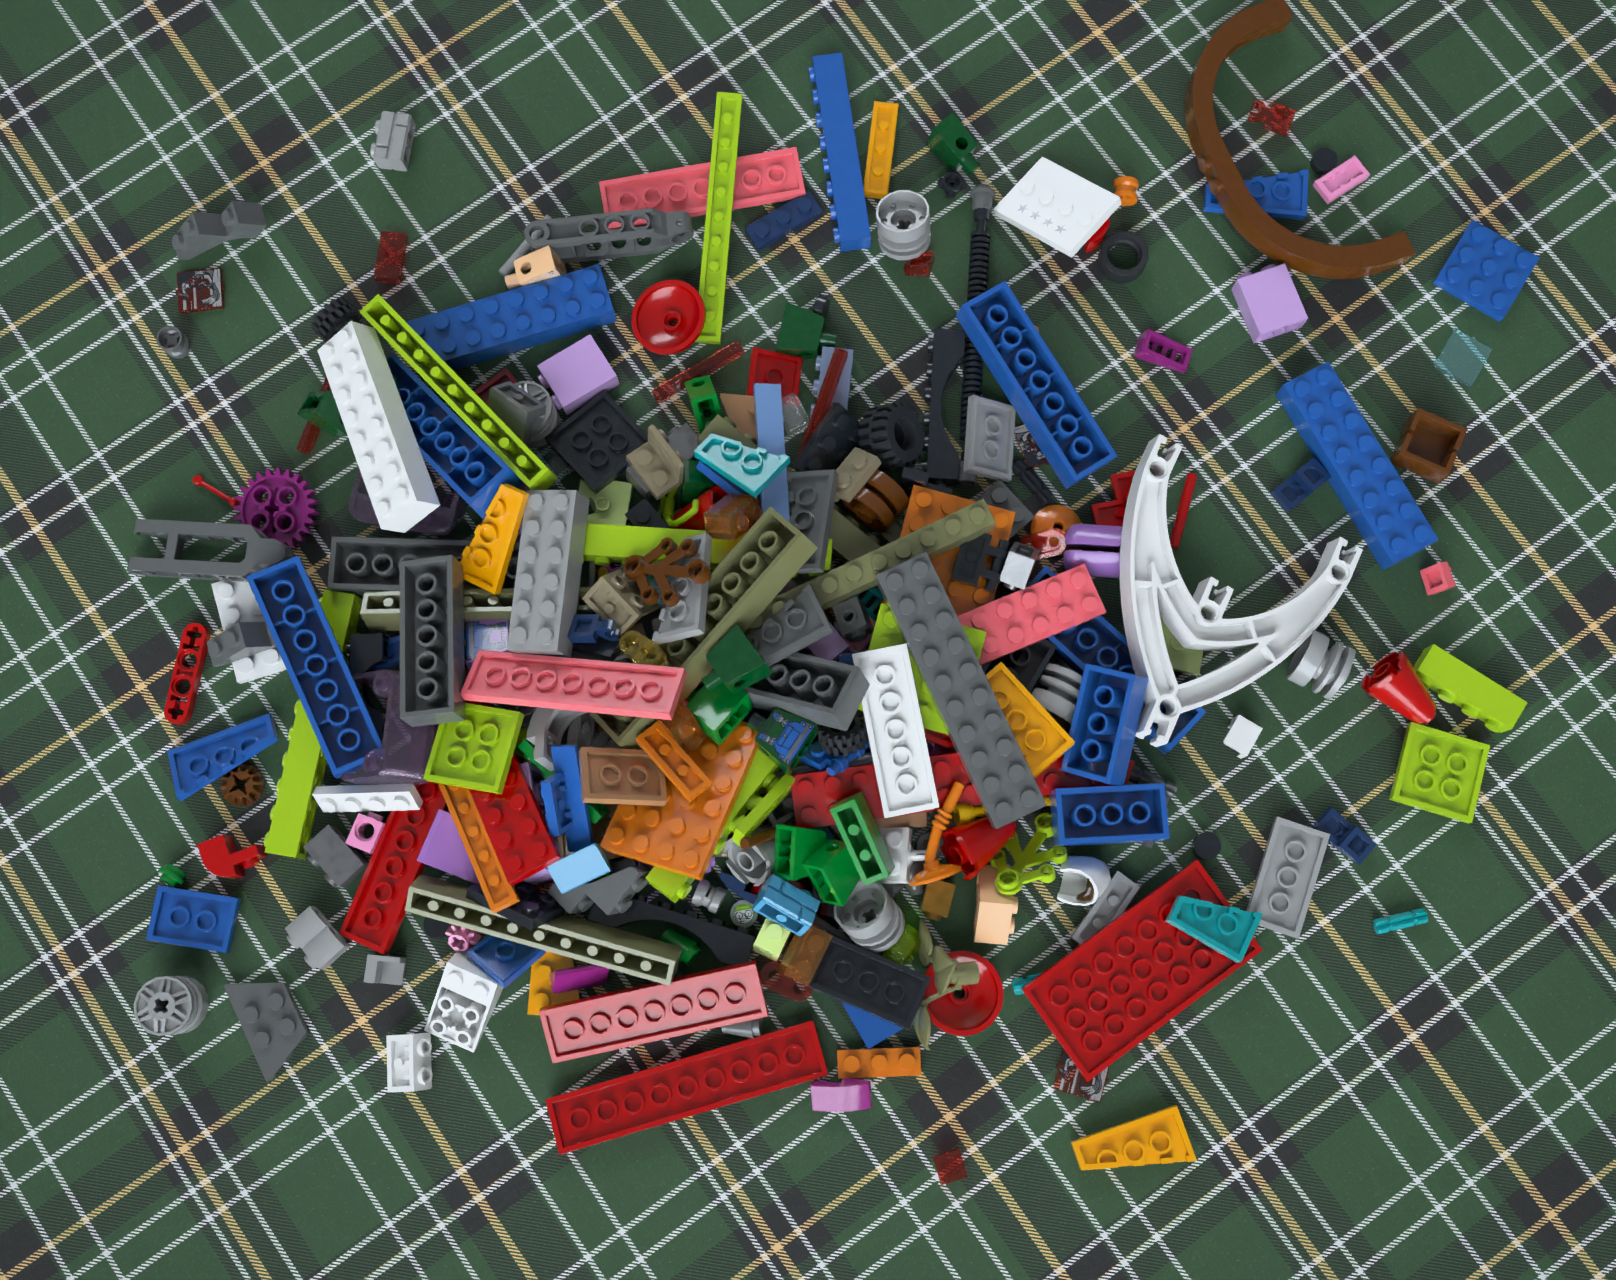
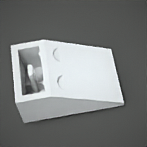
[424,950,503,1053]

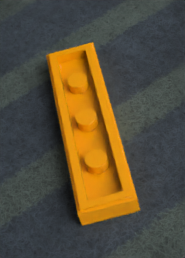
[863,101,899,199]

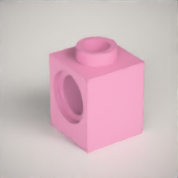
[345,811,386,854]

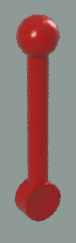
[192,475,239,507]

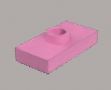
[1313,155,1370,205]

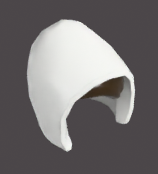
[1057,856,1111,906]

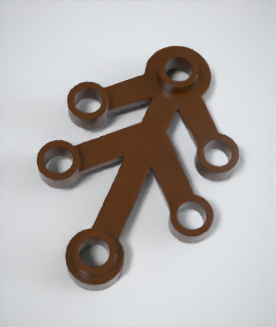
[623,537,711,607]

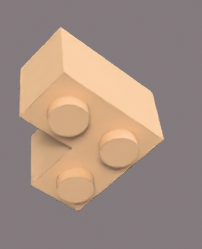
[974,865,1018,945]

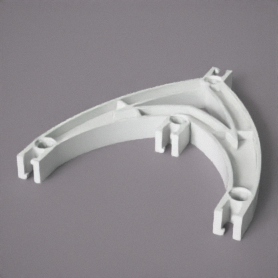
[1120,434,1363,747]

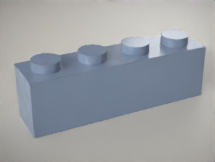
[807,347,853,442]

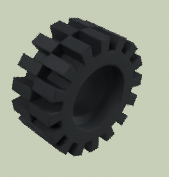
[311,297,362,343]
[817,711,868,757]

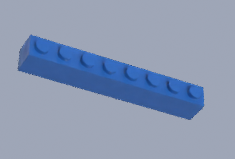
[808,52,871,252]

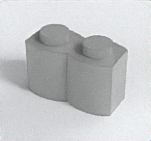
[285,906,350,970]

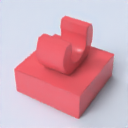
[1420,561,1456,595]

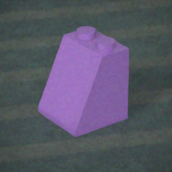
[417,809,479,884]

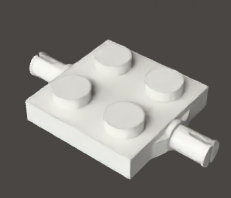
[860,827,926,884]

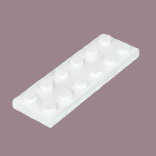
[852,643,939,818]

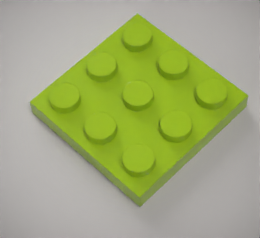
[423,703,524,795]
[1389,722,1490,824]

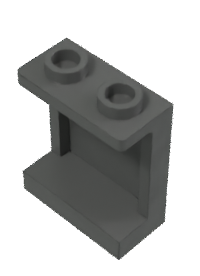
[482,381,547,456]

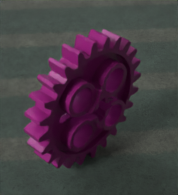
[233,468,320,549]

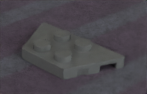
[223,983,309,1082]

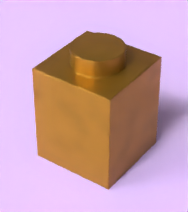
[919,880,956,921]

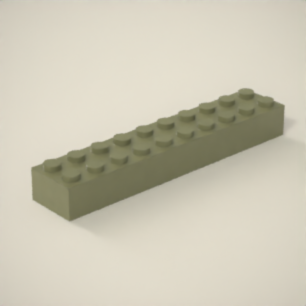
[589,506,818,750]

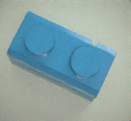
[752,874,820,937]

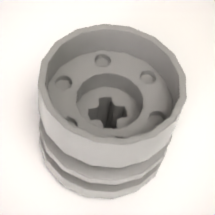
[876,190,931,260]
[515,381,560,448]
[1286,630,1356,700]
[1031,663,1083,731]
[834,880,905,953]
[134,976,209,1036]

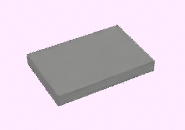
[963,395,1016,482]

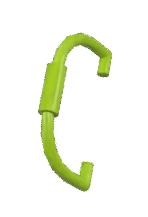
[663,460,700,527]

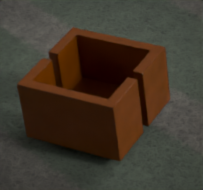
[1390,408,1468,484]

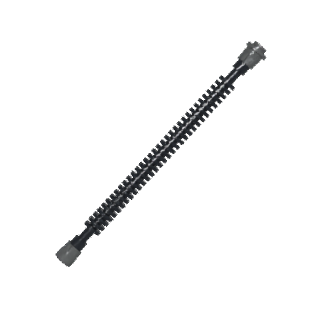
[957,184,995,486]

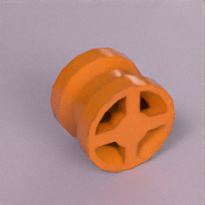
[1113,176,1139,206]

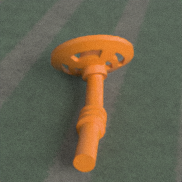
[908,781,965,886]

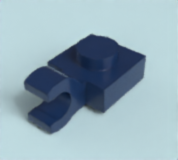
[567,614,621,643]

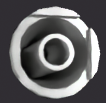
[724,821,787,886]

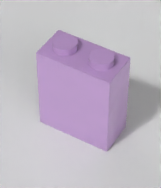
[1231,263,1308,343]
[537,334,619,415]

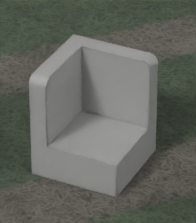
[364,954,407,985]

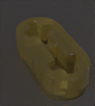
[619,631,666,666]

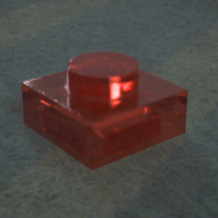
[904,251,935,277]
[932,1148,968,1185]

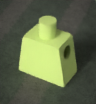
[753,917,791,962]

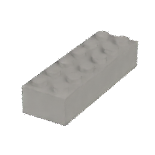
[507,490,590,658]

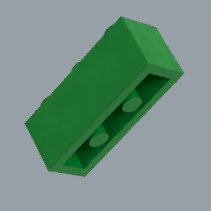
[829,792,895,886]

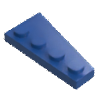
[1203,169,1309,220]
[167,714,278,801]

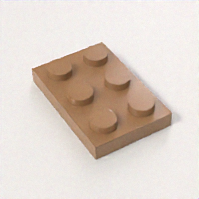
[579,747,667,806]

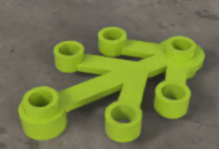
[990,813,1068,895]

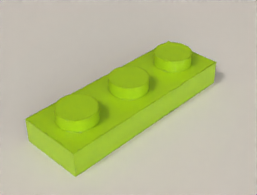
[732,774,795,847]

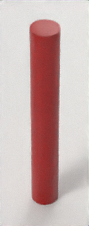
[1170,473,1197,549]

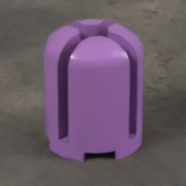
[1063,524,1123,579]

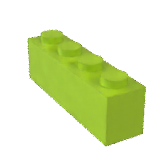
[1414,644,1528,733]

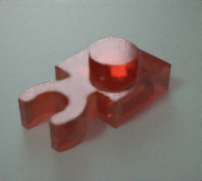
[1247,100,1296,137]

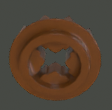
[220,764,264,807]

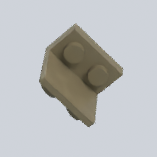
[626,424,685,500]
[582,568,661,636]

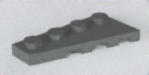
[787,469,839,574]
[747,584,834,666]

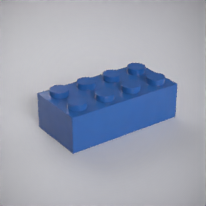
[1061,663,1148,785]
[1049,783,1170,846]

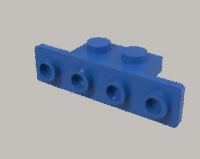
[541,745,594,852]

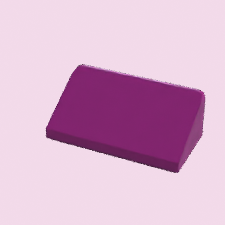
[549,964,609,994]

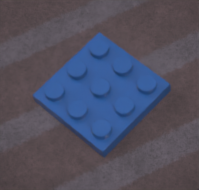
[1432,219,1540,322]

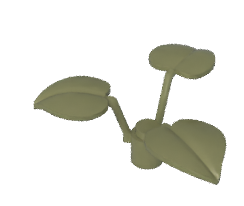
[913,919,979,1051]

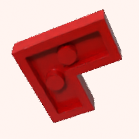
[1090,470,1136,526]

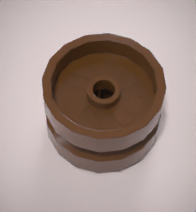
[841,469,909,533]

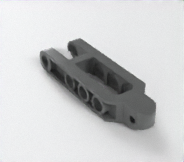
[524,208,694,264]
[127,519,293,582]

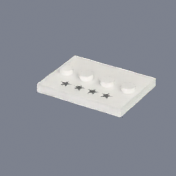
[994,157,1121,258]

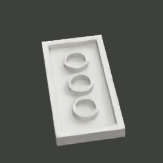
[211,581,286,684]

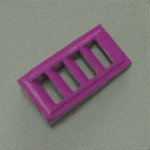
[1133,329,1193,373]

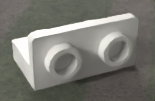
[386,1033,432,1092]

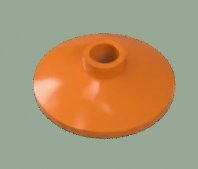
[1030,505,1082,556]

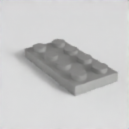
[1246,816,1330,939]

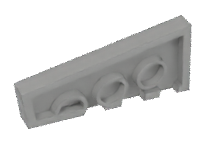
[652,533,712,645]

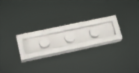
[312,783,423,813]

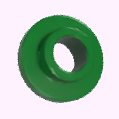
[158,863,186,887]

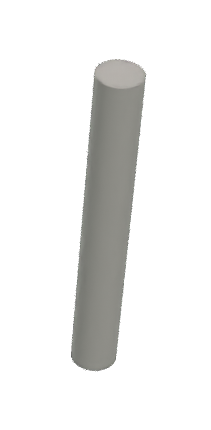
[499,214,552,277]

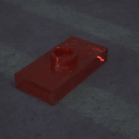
[373,231,408,284]

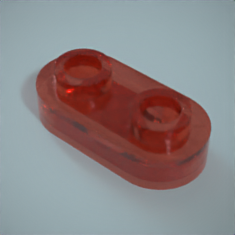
[1017,528,1067,561]
[760,962,813,1002]

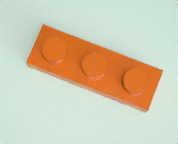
[636,721,712,803]
[837,1046,921,1079]

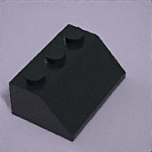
[982,639,1057,692]

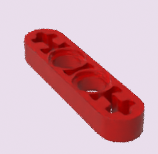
[164,623,210,725]

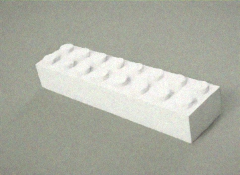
[317,321,440,533]

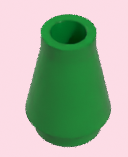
[660,927,701,966]

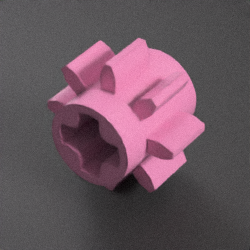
[445,924,482,952]

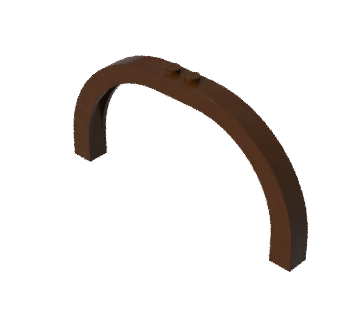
[1185,0,1416,279]

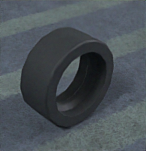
[1098,231,1148,283]

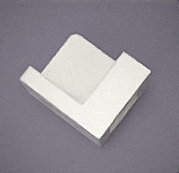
[1223,715,1263,759]

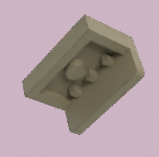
[835,447,882,503]

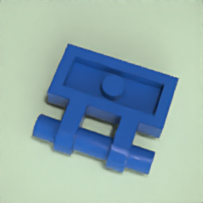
[800,731,870,776]

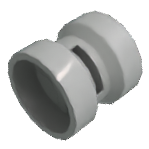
[691,879,727,914]

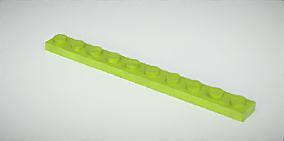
[695,92,742,344]

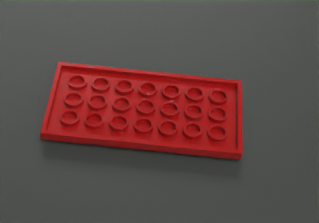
[1021,860,1262,1082]

